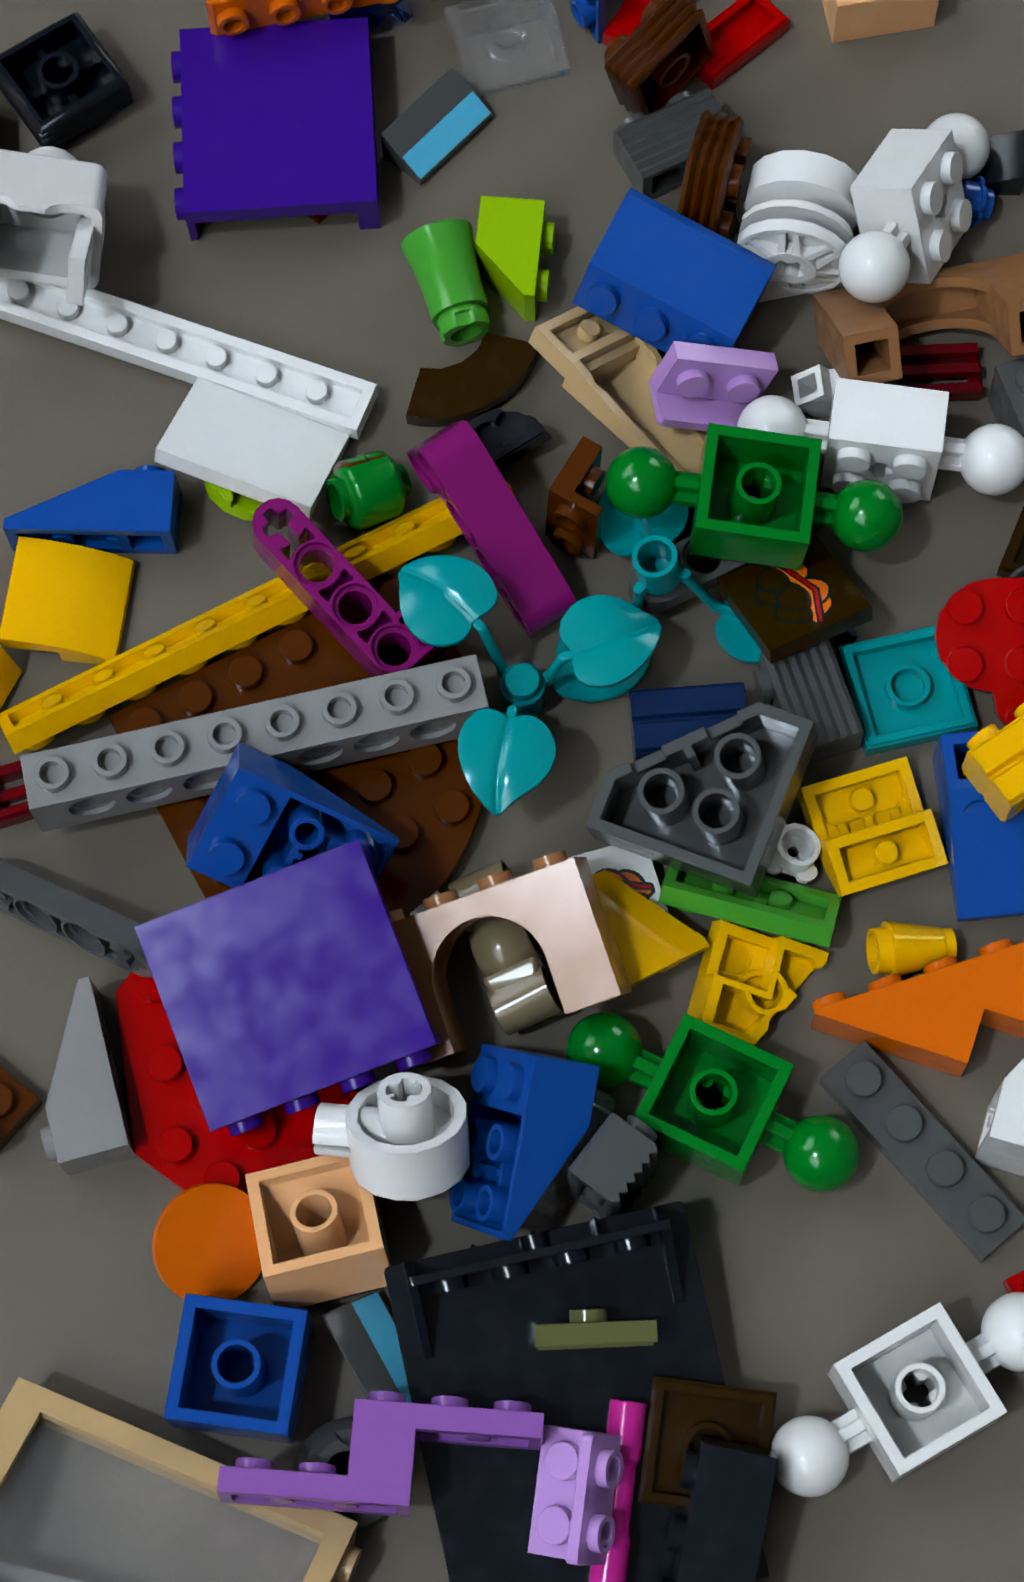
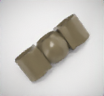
[448,860,563,1035]

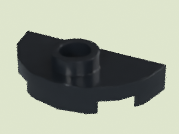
[469,409,552,470]

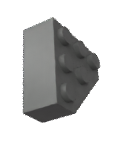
[585,701,819,898]

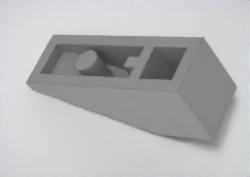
[40,976,136,1176]

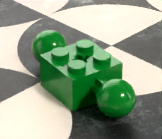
[605,423,903,570]
[566,1012,860,1193]

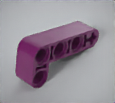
[407,420,577,637]
[252,498,447,677]

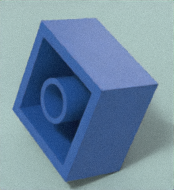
[164,1293,314,1444]

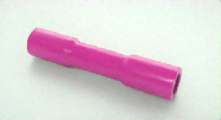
[589,1399,647,1582]

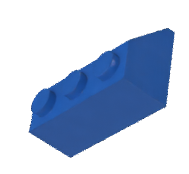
[573,188,777,353]

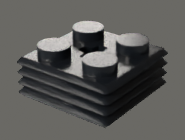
[0,12,133,147]

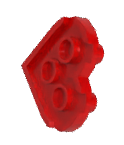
[933,577,1024,726]

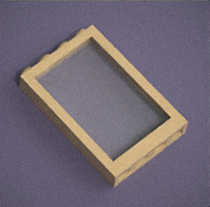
[0,1377,363,1582]

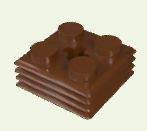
[604,0,715,115]
[677,109,752,239]

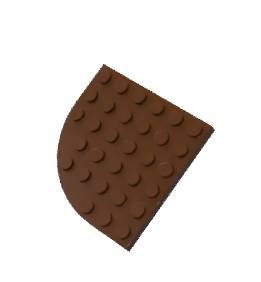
[108,572,483,918]

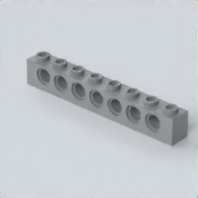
[20,654,489,832]

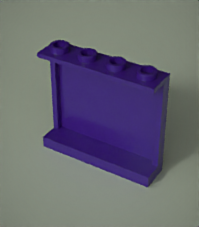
[171,17,381,241]
[134,839,444,1137]

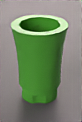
[400,219,490,346]

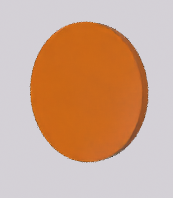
[152,1183,262,1300]

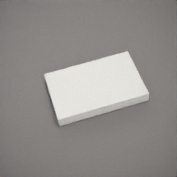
[154,377,350,519]

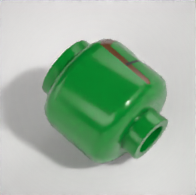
[325,451,411,530]

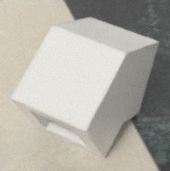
[791,364,840,417]

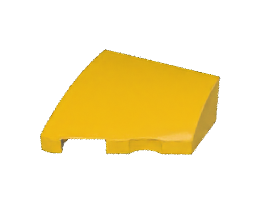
[592,870,709,988]
[687,919,829,1045]

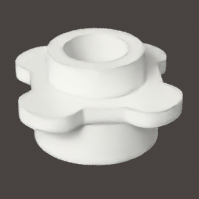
[767,823,821,884]

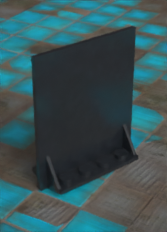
[384,1201,769,1582]

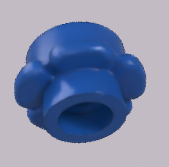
[962,175,994,229]

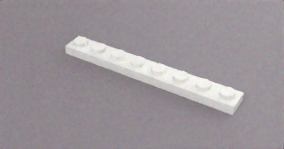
[0,277,378,440]

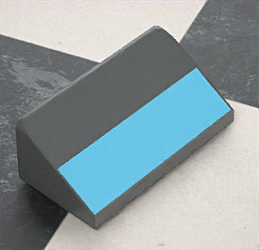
[381,68,493,185]
[322,1290,412,1403]

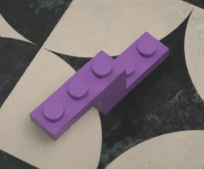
[217,1391,544,1517]

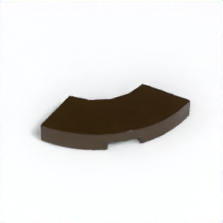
[406,333,539,427]

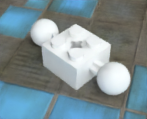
[838,113,990,303]
[737,378,1024,503]
[771,1292,1024,1497]

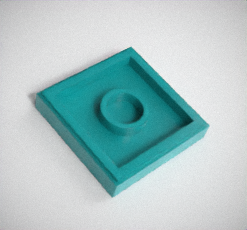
[837,626,978,756]

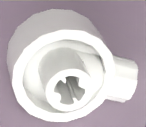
[312,1072,470,1201]

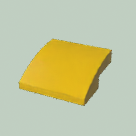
[0,536,135,665]
[797,756,949,897]

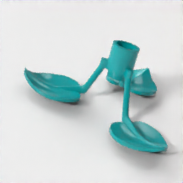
[554,486,761,703]
[398,555,662,816]

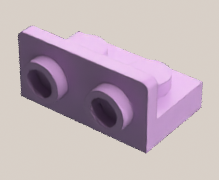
[649,341,778,431]
[527,1425,623,1566]

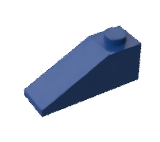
[3,465,182,554]

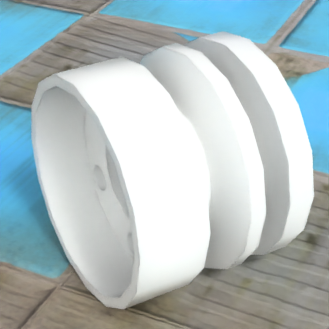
[737,150,858,293]

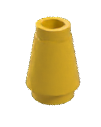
[865,921,957,976]

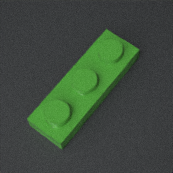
[658,866,842,948]

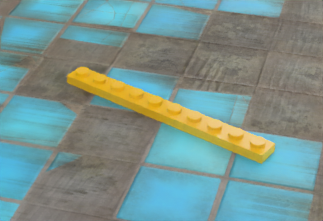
[0,483,517,755]

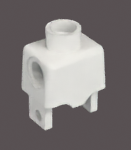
[0,146,108,306]

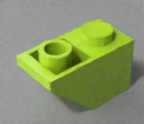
[475,195,555,322]

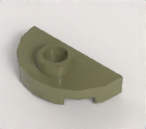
[534,1309,658,1350]

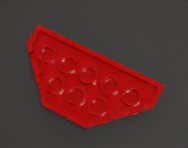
[115,972,391,1203]

